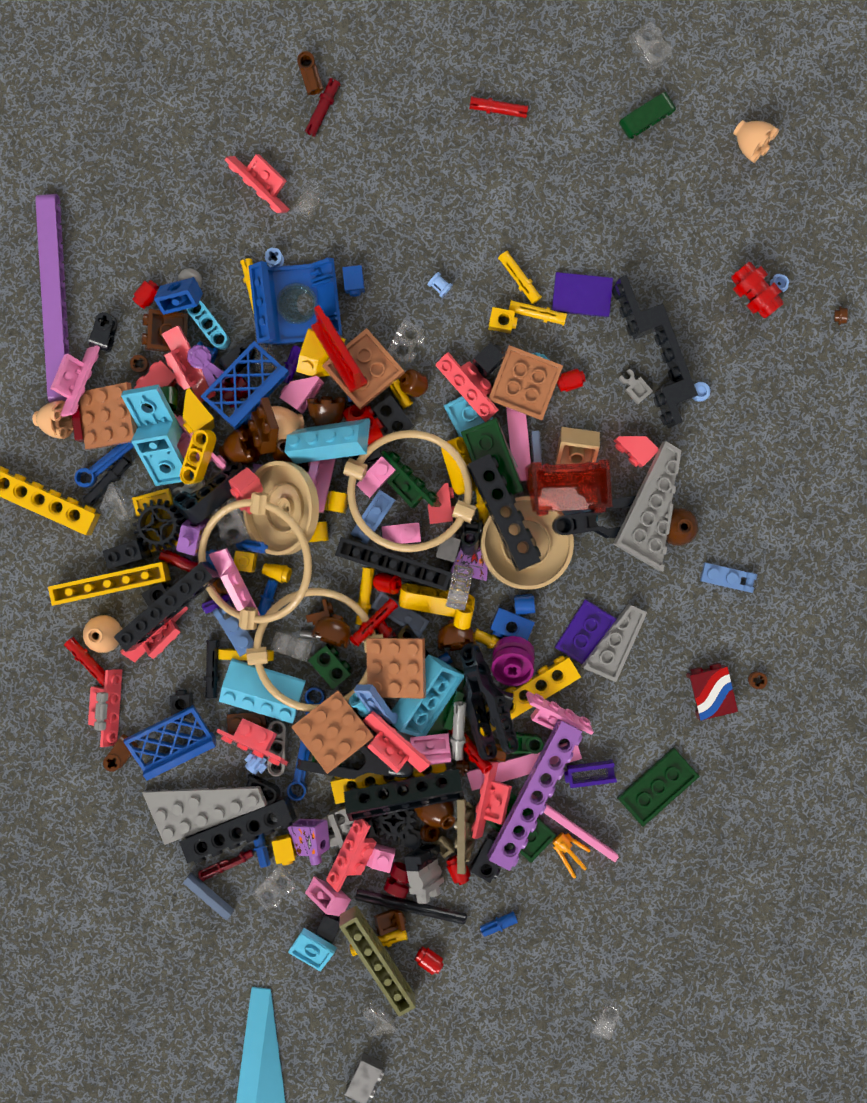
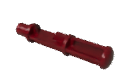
[198,849,254,881]

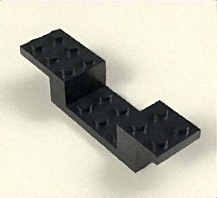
[612,275,698,428]

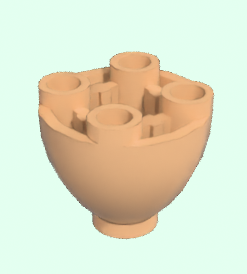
[733,120,779,163]
[32,400,73,439]
[271,406,304,443]
[83,615,122,653]

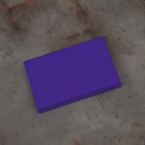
[552,272,613,317]
[555,599,616,664]

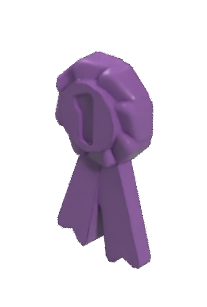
[187,345,229,387]

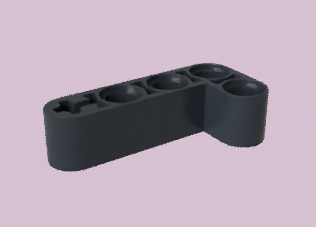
[173,462,245,524]

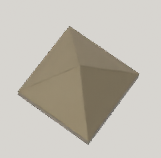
[432,835,455,858]

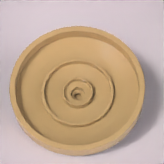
[243,461,319,555]
[480,496,574,590]

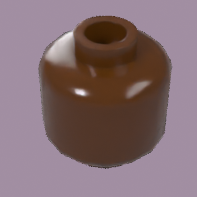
[399,369,428,397]

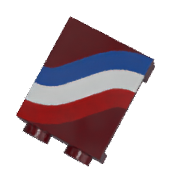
[686,663,738,721]

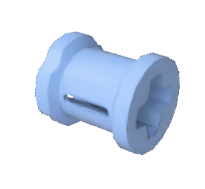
[265,248,284,267]
[427,272,453,298]

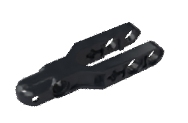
[552,495,636,538]
[460,643,519,760]
[296,744,414,780]

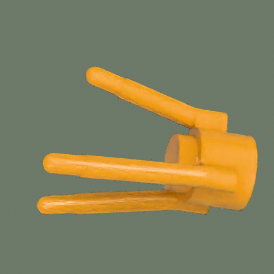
[552,832,591,879]

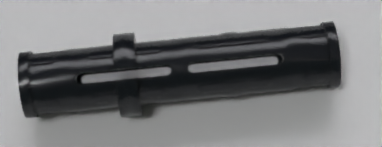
[83,456,132,506]
[204,640,219,698]

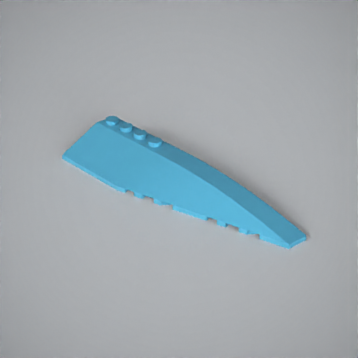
[236,987,286,1103]

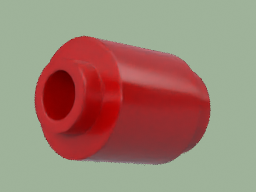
[132,280,159,309]
[557,368,586,392]
[373,573,402,595]
[446,855,471,885]
[414,946,444,975]

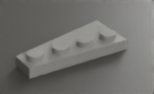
[581,604,647,682]

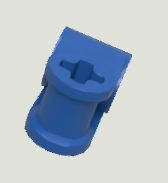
[514,594,535,615]

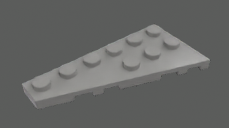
[613,441,681,572]
[142,786,267,845]

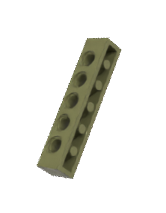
[339,905,416,1017]

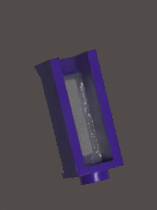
[564,759,617,788]

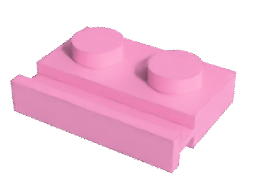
[410,733,452,765]

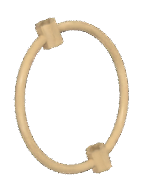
[343,430,477,552]
[198,492,312,630]
[246,588,383,712]

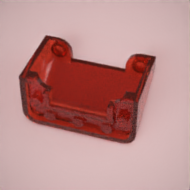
[525,459,613,516]

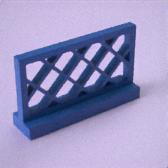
[200,341,289,430]
[124,705,216,781]

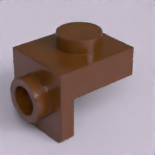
[306,599,334,625]
[374,909,406,936]

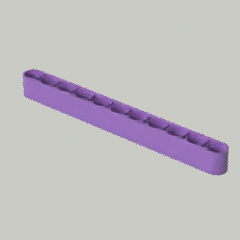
[36,194,69,403]

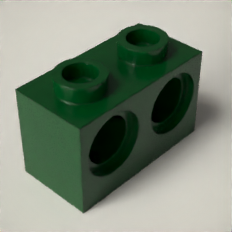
[308,644,352,689]

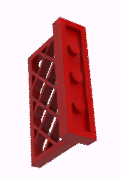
[311,305,367,393]

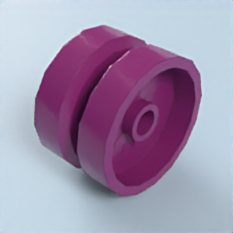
[491,636,535,686]

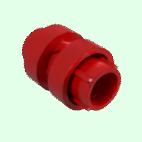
[731,261,784,318]

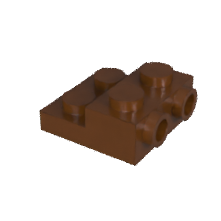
[141,309,188,352]
[248,397,279,454]

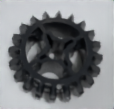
[132,499,185,551]

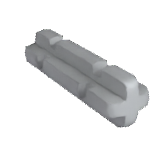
[94,692,108,731]

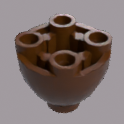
[307,396,346,426]
[219,426,263,464]
[666,508,698,546]
[414,801,455,829]

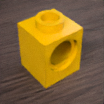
[488,307,518,334]
[234,550,258,573]
[272,834,297,865]

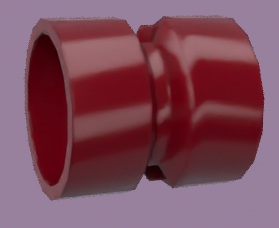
[217,372,253,408]
[383,862,410,898]

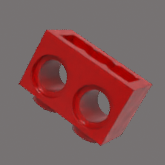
[343,404,383,445]

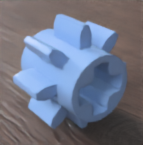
[244,751,268,775]

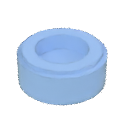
[693,382,710,402]

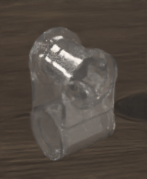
[590,998,619,1040]

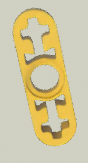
[218,648,274,661]

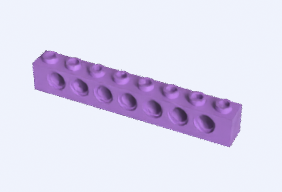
[487,719,582,871]

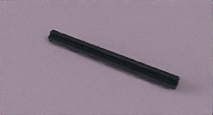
[355,889,467,925]

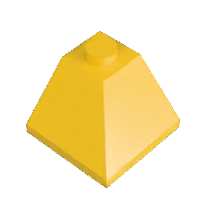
[296,328,346,377]
[183,388,215,434]

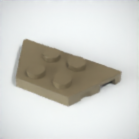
[454,799,475,874]

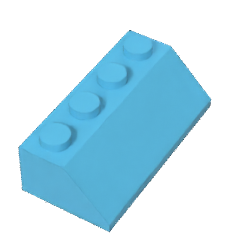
[285,418,370,464]
[392,655,464,737]
[219,658,306,724]

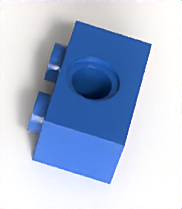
[154,277,203,315]
[490,607,535,640]

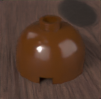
[311,614,351,648]
[437,619,476,651]

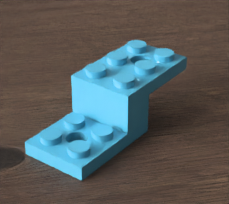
[121,384,192,486]

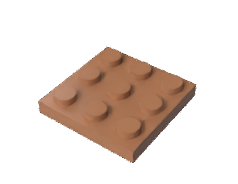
[322,328,405,410]
[489,345,563,421]
[79,382,137,450]
[366,638,426,699]
[291,690,374,774]

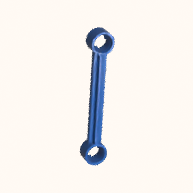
[75,442,134,488]
[287,686,325,801]

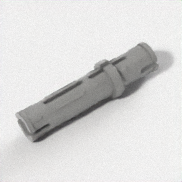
[450,701,466,761]

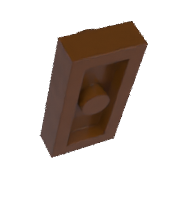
[227,712,267,734]

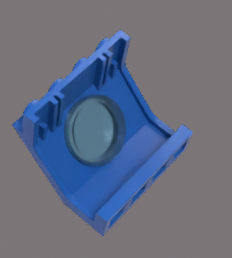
[249,258,342,345]

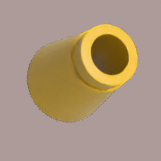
[262,563,292,583]

